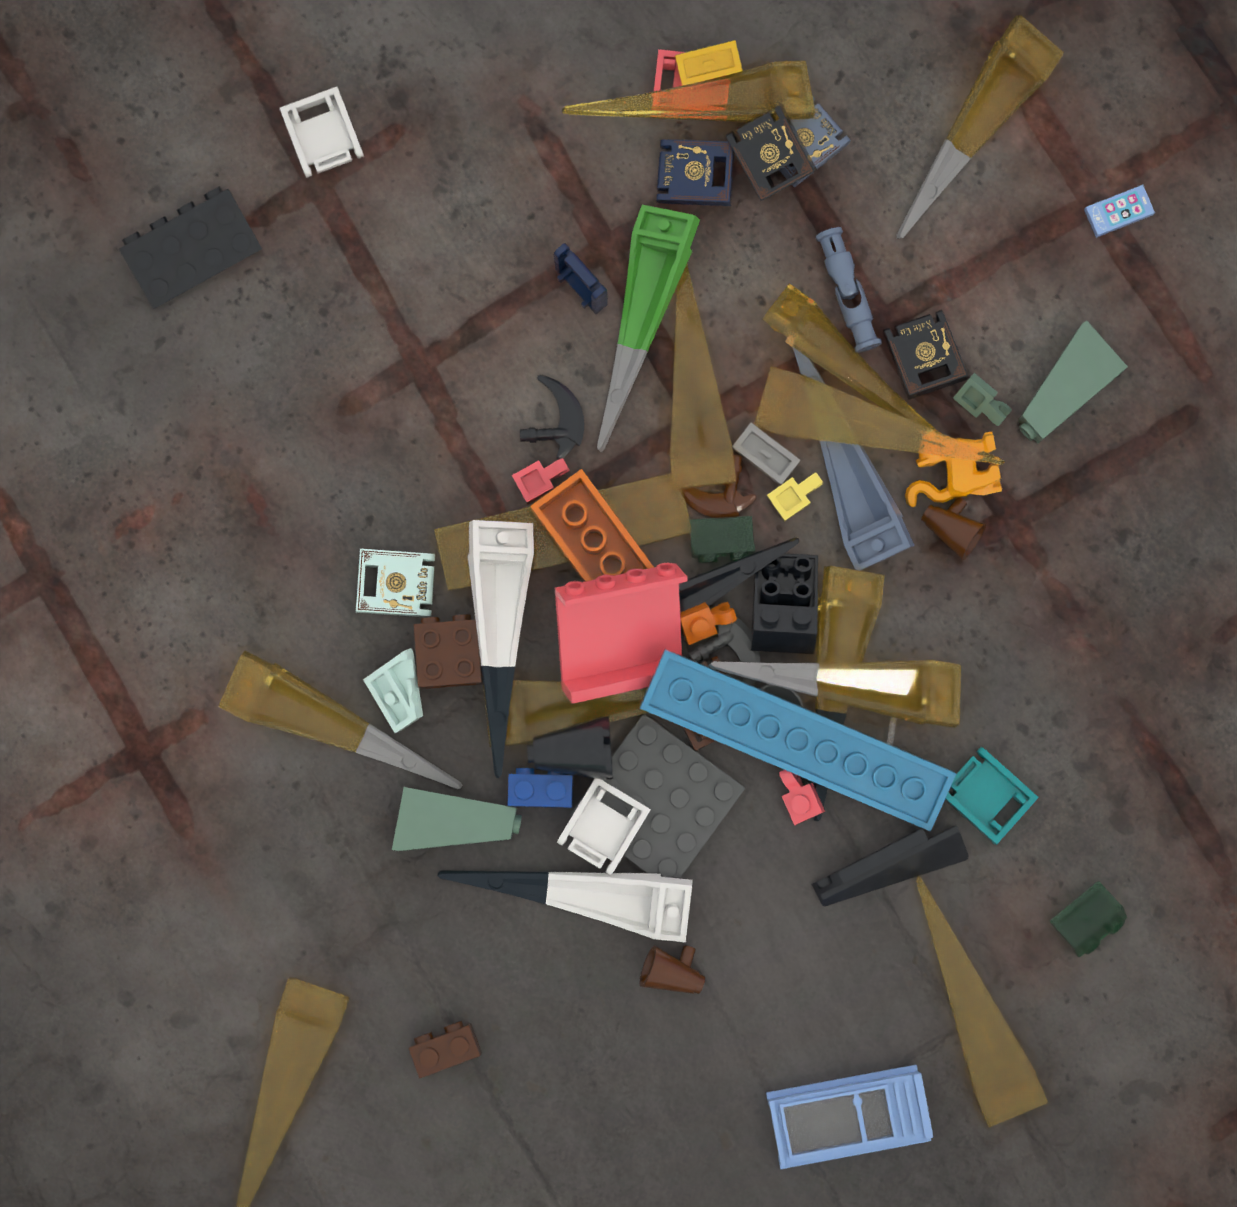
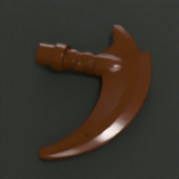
[673,455,757,519]

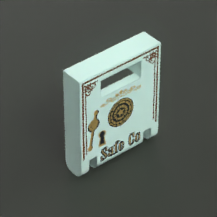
[356,549,435,617]

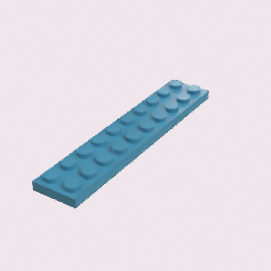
[640,649,956,831]

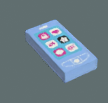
[1084,185,1155,238]

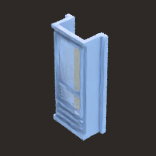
[766,1064,933,1169]

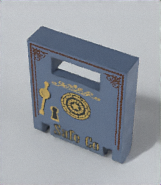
[776,94,851,188]

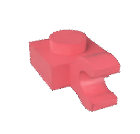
[512,458,570,504]
[779,770,825,825]

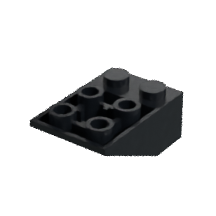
[751,553,818,654]

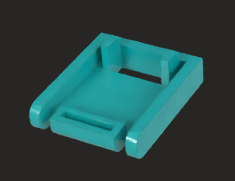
[945,747,1039,845]

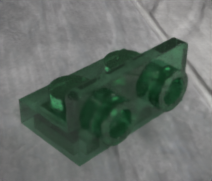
[689,516,755,563]
[1050,881,1127,957]

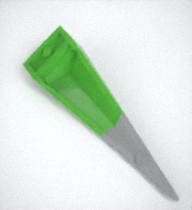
[597,204,700,452]

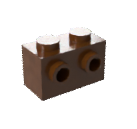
[409,1021,482,1079]

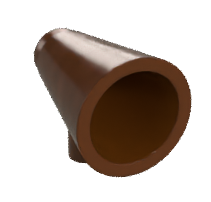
[921,497,986,560]
[640,945,705,994]

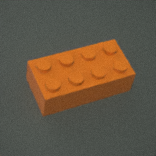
[530,469,654,582]

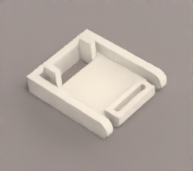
[280,87,364,178]
[557,778,651,875]

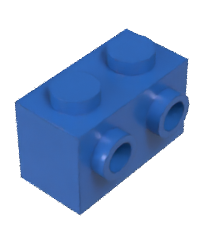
[508,768,573,808]

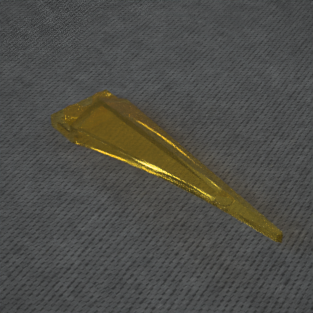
[562,61,815,122]
[670,264,736,490]
[763,283,949,442]
[754,367,1005,465]
[483,680,649,748]
[916,876,1048,1127]
[236,977,350,1207]

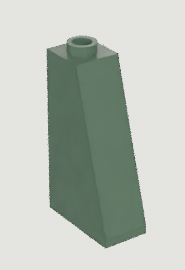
[1018,320,1128,444]
[392,787,522,851]

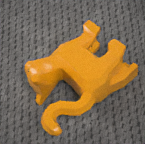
[905,432,1002,507]

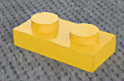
[675,40,743,86]

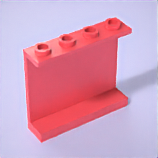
[555,563,687,704]

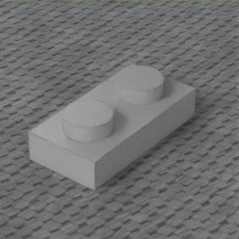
[731,423,800,486]

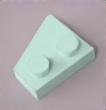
[363,648,423,733]

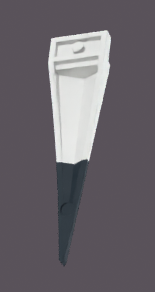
[468,520,534,778]
[437,870,692,942]

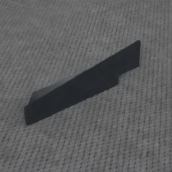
[811,826,969,906]

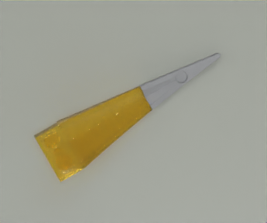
[896,15,1064,238]
[218,650,463,789]
[709,660,961,728]

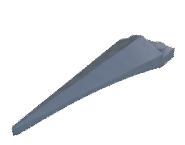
[789,332,914,572]

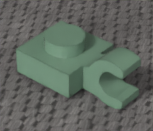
[953,373,1012,426]

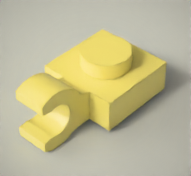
[767,472,823,522]

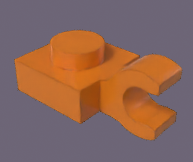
[680,602,737,645]

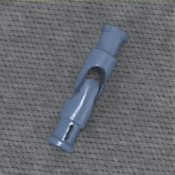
[815,227,882,353]

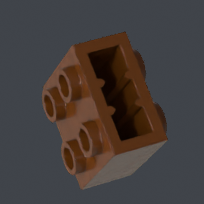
[414,614,483,689]

